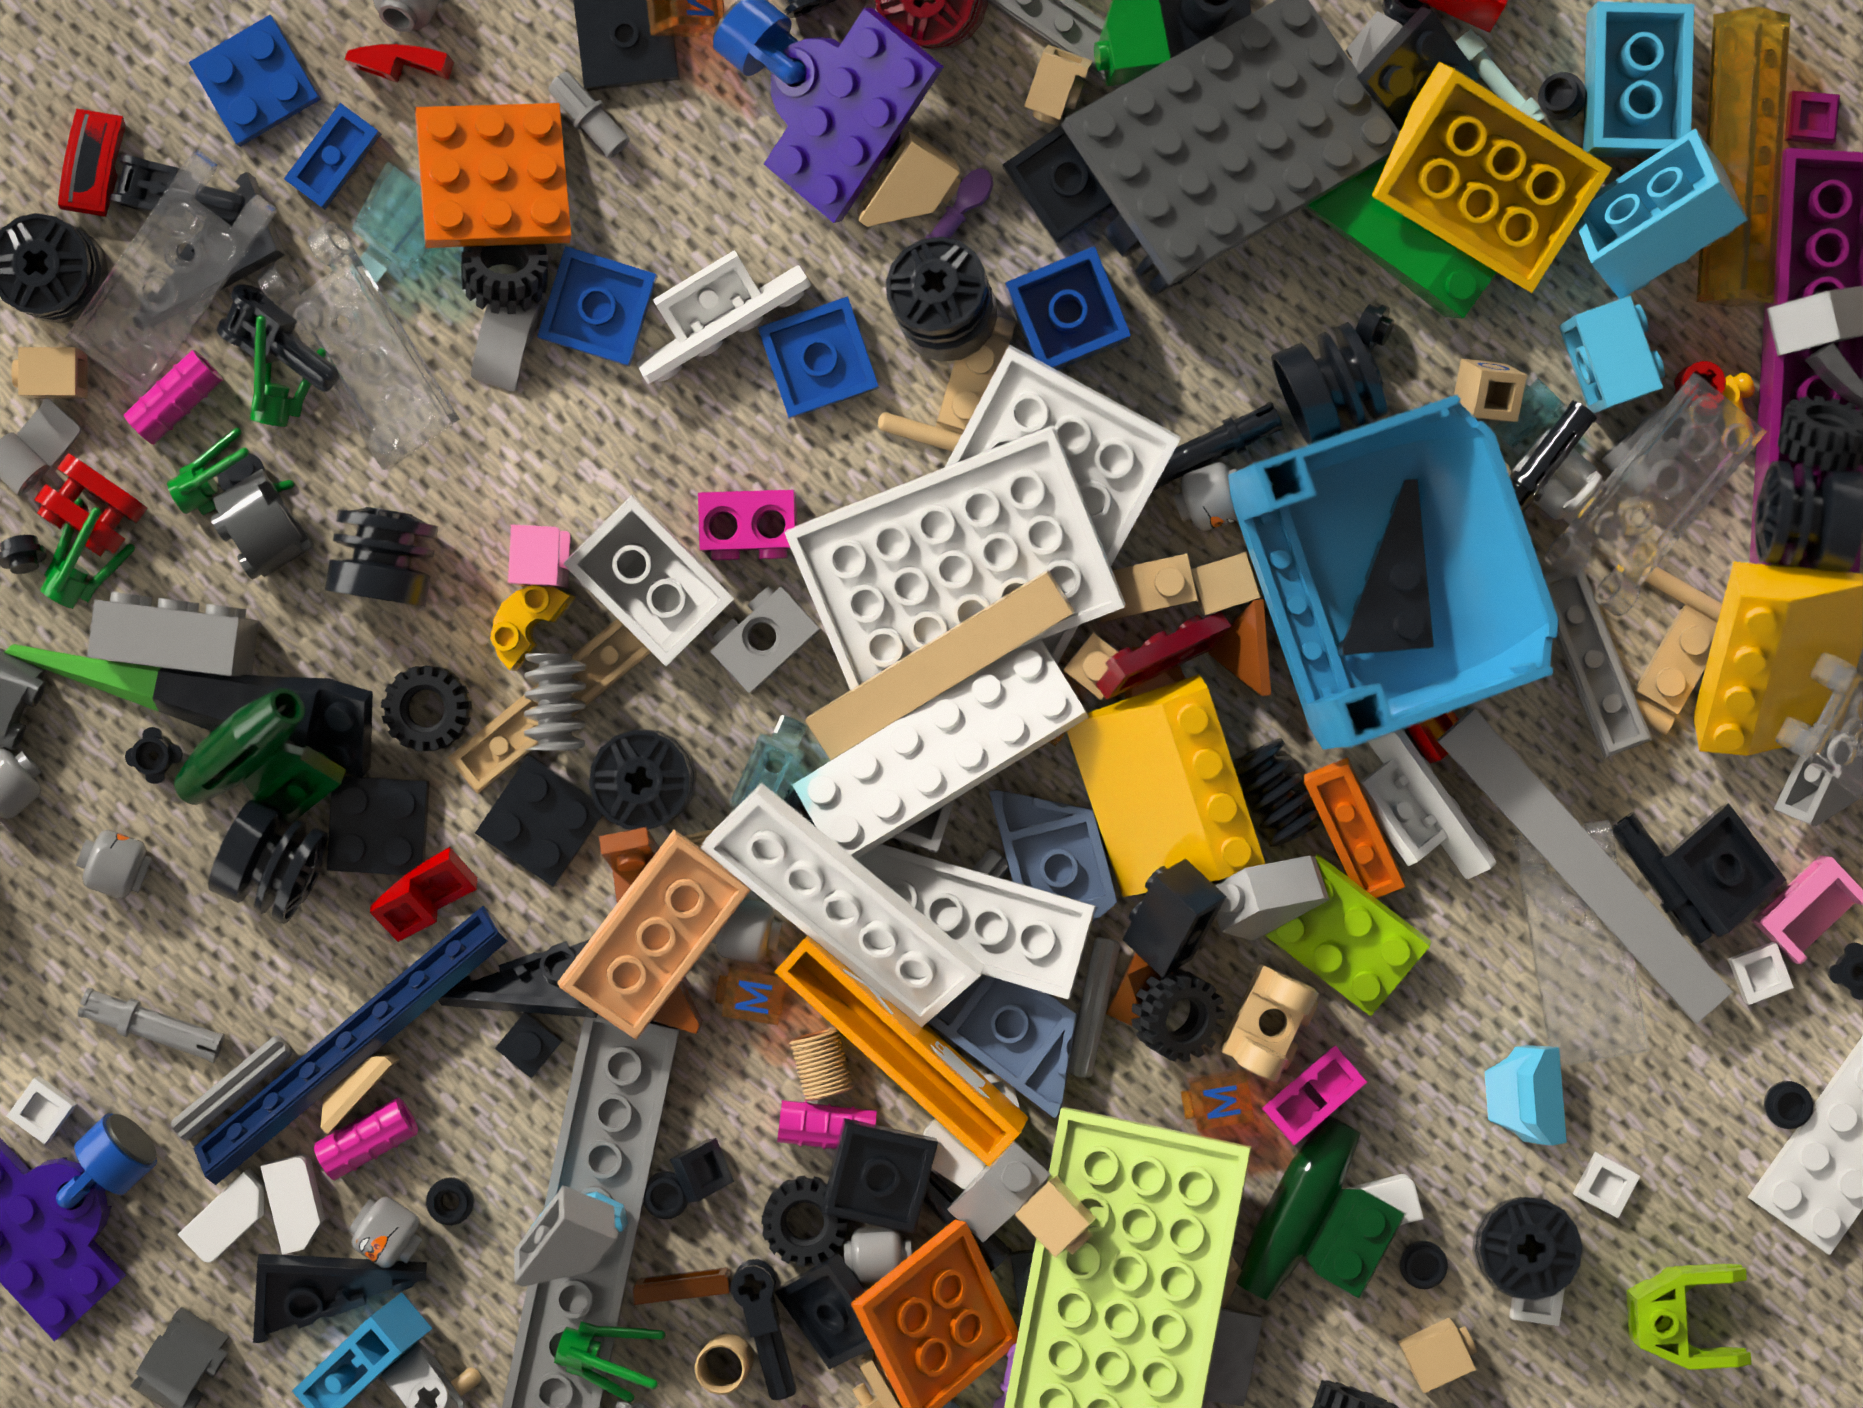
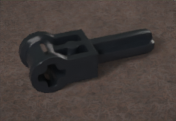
[109,154,246,222]
[216,284,340,392]
[731,1259,797,1400]

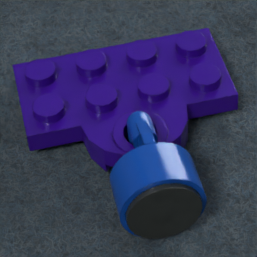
[713,0,944,223]
[0,1113,157,1341]

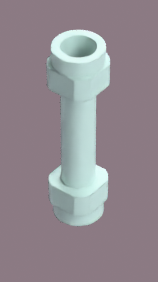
[1456,29,1545,122]

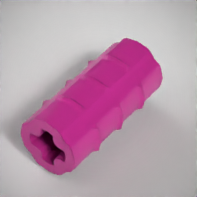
[124,350,223,444]
[314,1097,418,1181]
[777,1100,877,1150]

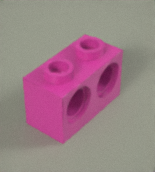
[698,489,797,561]
[1261,1045,1367,1145]

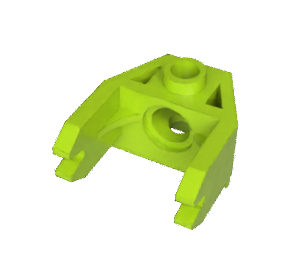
[1626,1264,1751,1370]

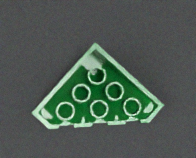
[1305,158,1496,319]

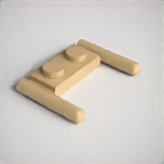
[878,316,1016,452]
[1633,562,1722,736]

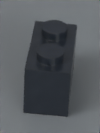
[1122,858,1227,978]

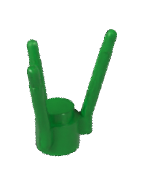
[250,315,326,427]
[167,428,295,516]
[40,498,135,609]
[554,1321,666,1402]

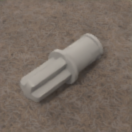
[548,71,631,159]

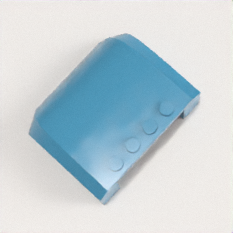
[1228,395,1558,750]

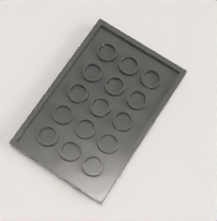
[1062,0,1400,285]

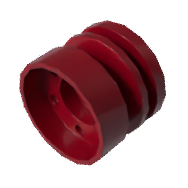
[875,0,988,50]

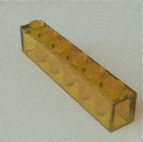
[1696,6,1791,307]

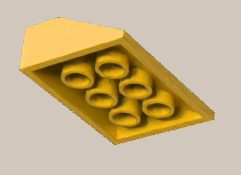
[1372,62,1612,293]
[1693,562,1863,756]
[1066,674,1265,897]

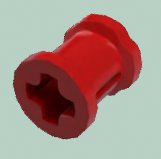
[1674,361,1726,407]

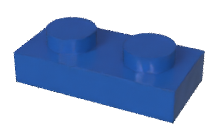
[284,103,382,210]

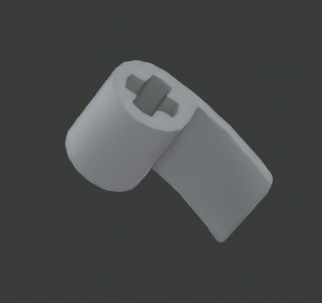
[471,302,541,391]
[0,398,82,496]

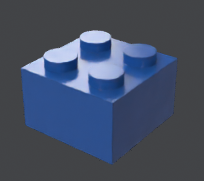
[1005,246,1131,371]

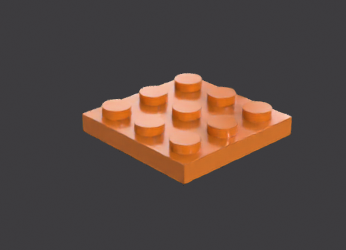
[415,103,571,248]
[851,1219,1019,1408]

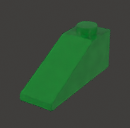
[1094,0,1171,86]

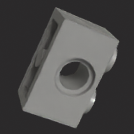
[710,586,822,694]

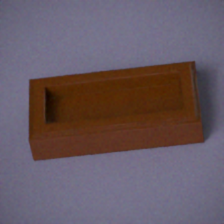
[632,1267,732,1305]

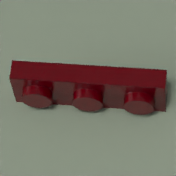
[1096,611,1231,700]

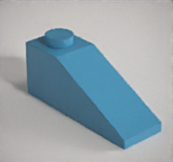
[292,1292,433,1408]

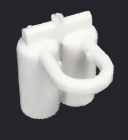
[1511,427,1607,527]

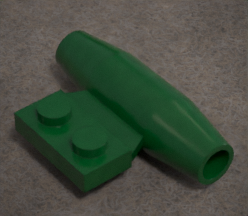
[174,688,346,824]
[1236,1115,1406,1302]

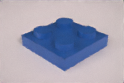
[189,14,321,147]
[537,246,658,367]
[758,296,879,419]

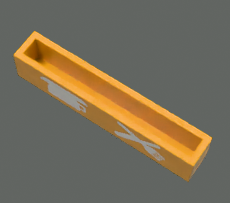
[775,935,1028,1167]

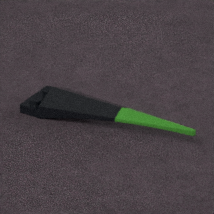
[3,644,373,778]

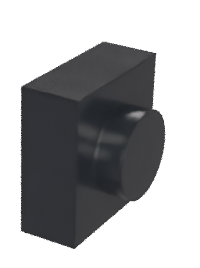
[495,1012,563,1079]
[670,1138,734,1203]

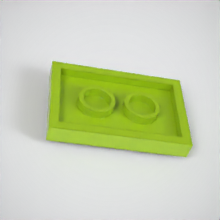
[1265,854,1431,1016]

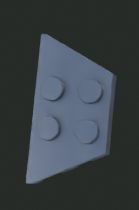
[989,789,1117,923]
[928,974,1078,1118]

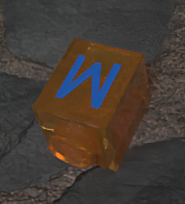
[647,0,724,37]
[715,965,787,1025]
[1180,1068,1255,1131]

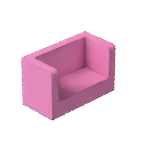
[508,524,571,589]
[1751,855,1863,965]

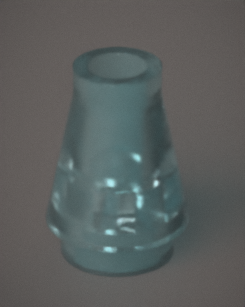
[1493,378,1565,449]

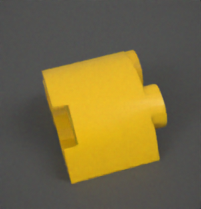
[490,585,576,671]

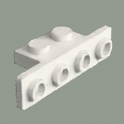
[637,250,811,384]
[1360,728,1497,879]

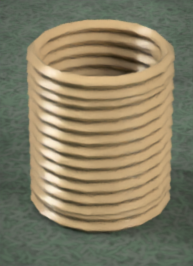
[789,1028,854,1101]
[695,1333,754,1395]

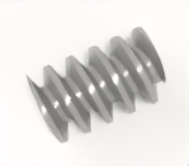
[524,653,586,750]

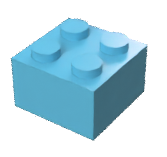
[1559,296,1665,414]

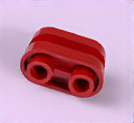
[34,453,148,557]

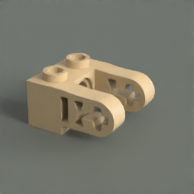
[1220,962,1319,1082]

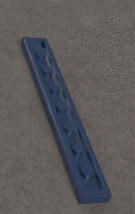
[193,906,508,1185]

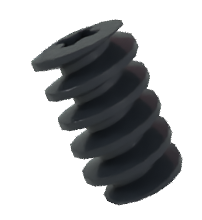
[1233,738,1320,847]

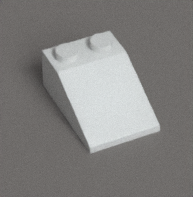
[563,494,734,666]

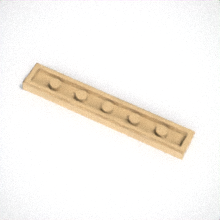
[805,570,1074,760]
[447,618,652,794]

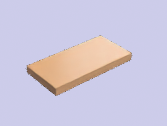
[558,830,751,1040]

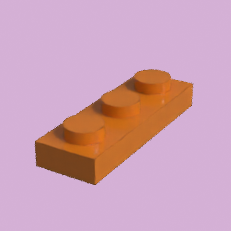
[1304,757,1405,898]

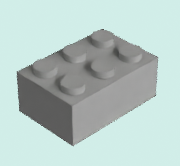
[87,592,259,676]

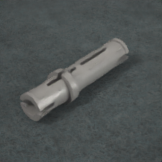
[78,987,225,1063]

